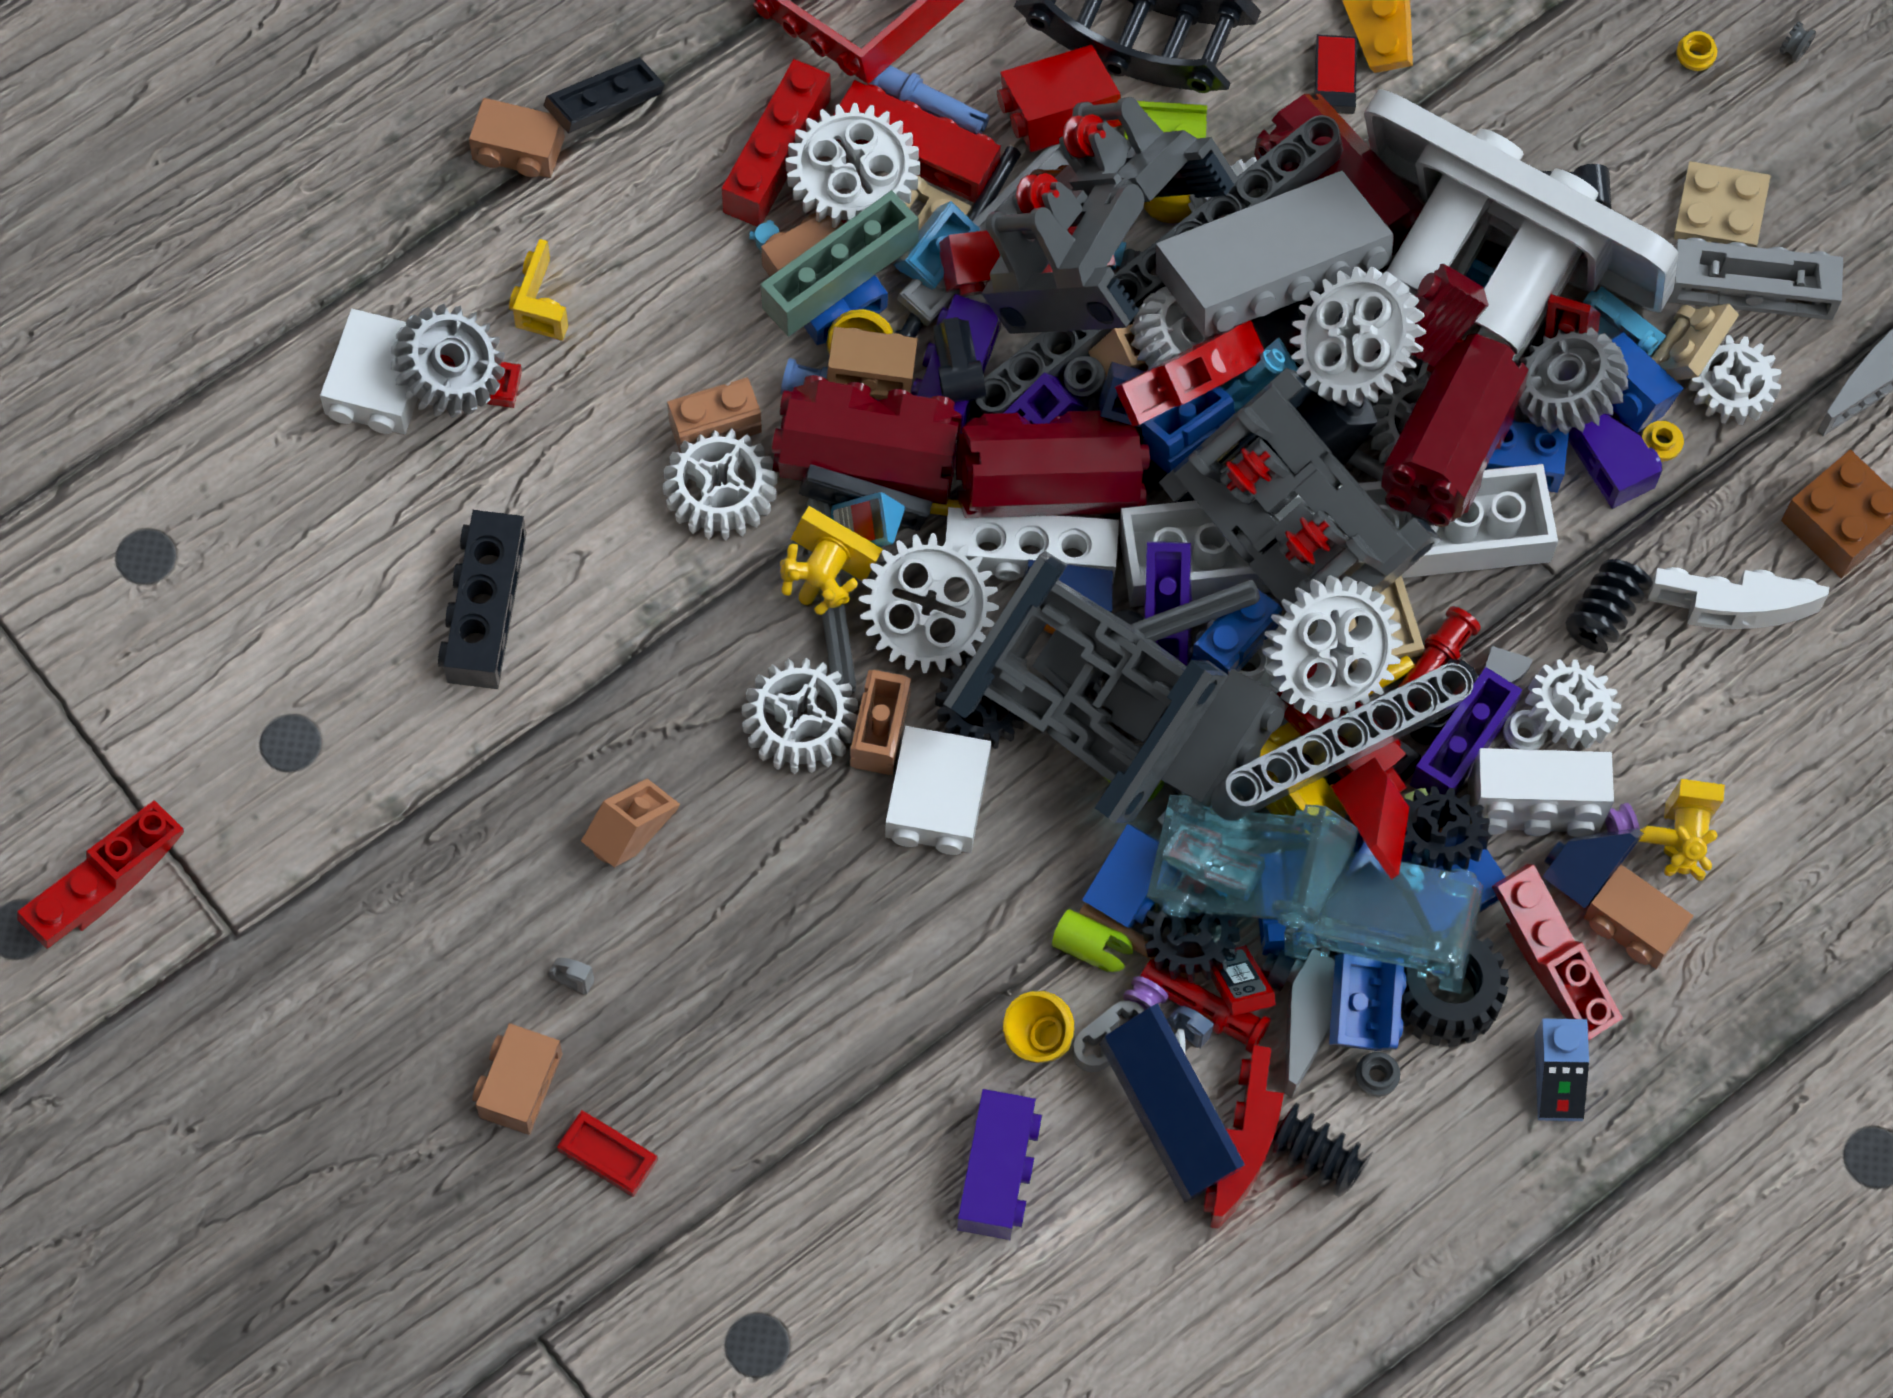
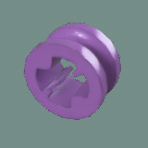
[1605,803,1640,832]
[1123,976,1168,1010]

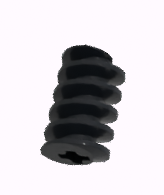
[1565,559,1653,653]
[1272,1102,1373,1198]

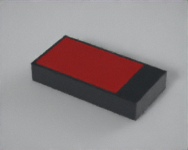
[1314,34,1357,114]

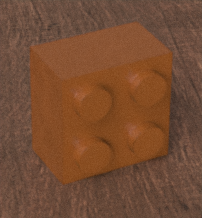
[1781,449,1893,579]

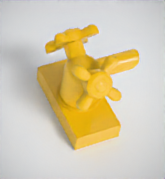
[780,506,883,615]
[1638,779,1725,881]

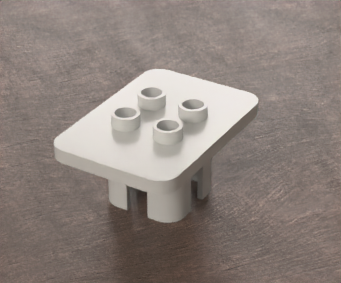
[1364,89,1678,366]

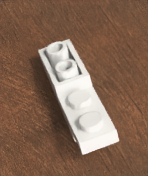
[1647,567,1829,629]

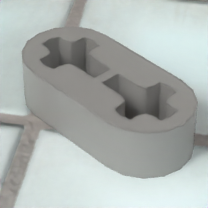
[1072,1000,1144,1073]

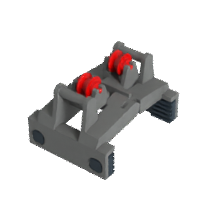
[981,97,1238,334]
[1159,368,1442,636]

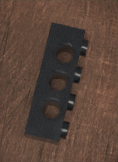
[438,510,527,689]

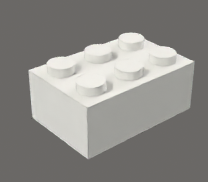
[1467,748,1614,837]

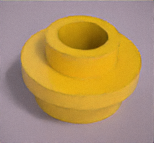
[1676,31,1718,71]
[1642,421,1684,462]

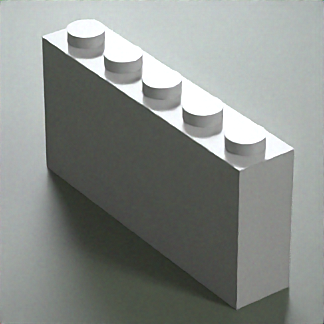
[1156,171,1393,338]

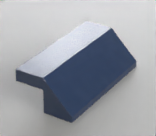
[1099,1003,1245,1203]

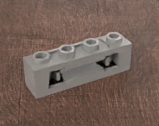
[1668,238,1843,320]

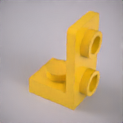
[509,239,568,341]

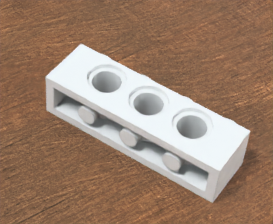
[946,507,1119,584]

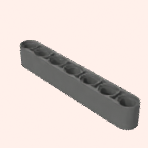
[1211,663,1473,821]

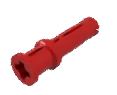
[1398,606,1481,709]
[1141,958,1271,1053]

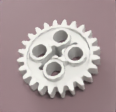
[786,103,920,228]
[1290,267,1426,406]
[859,533,999,673]
[1262,575,1403,719]

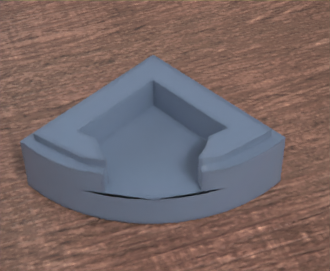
[1167,1006,1214,1049]

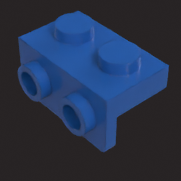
[1329,954,1406,1051]

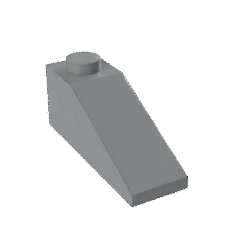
[1284,948,1335,1097]

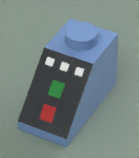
[1534,1018,1589,1121]

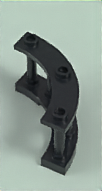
[1014,0,1261,93]

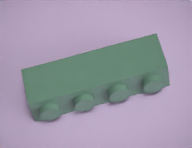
[760,190,919,337]

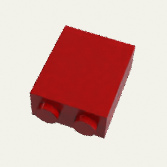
[997,45,1122,152]

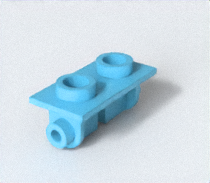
[1583,286,1666,356]
[1221,338,1298,413]

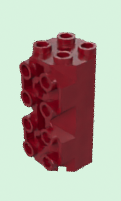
[1254,94,1424,271]
[1381,333,1529,527]
[772,375,962,505]
[955,411,1150,518]

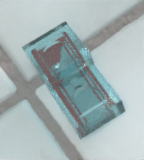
[1163,821,1265,901]

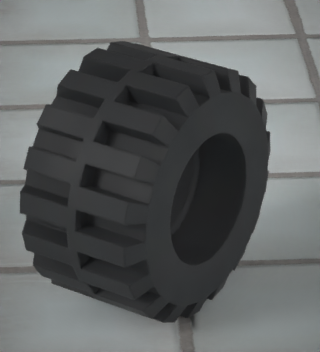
[1400,924,1509,1047]

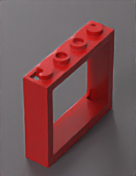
[753,0,964,84]

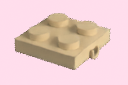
[1674,161,1771,247]

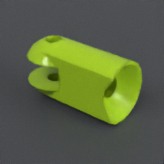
[1051,909,1133,972]

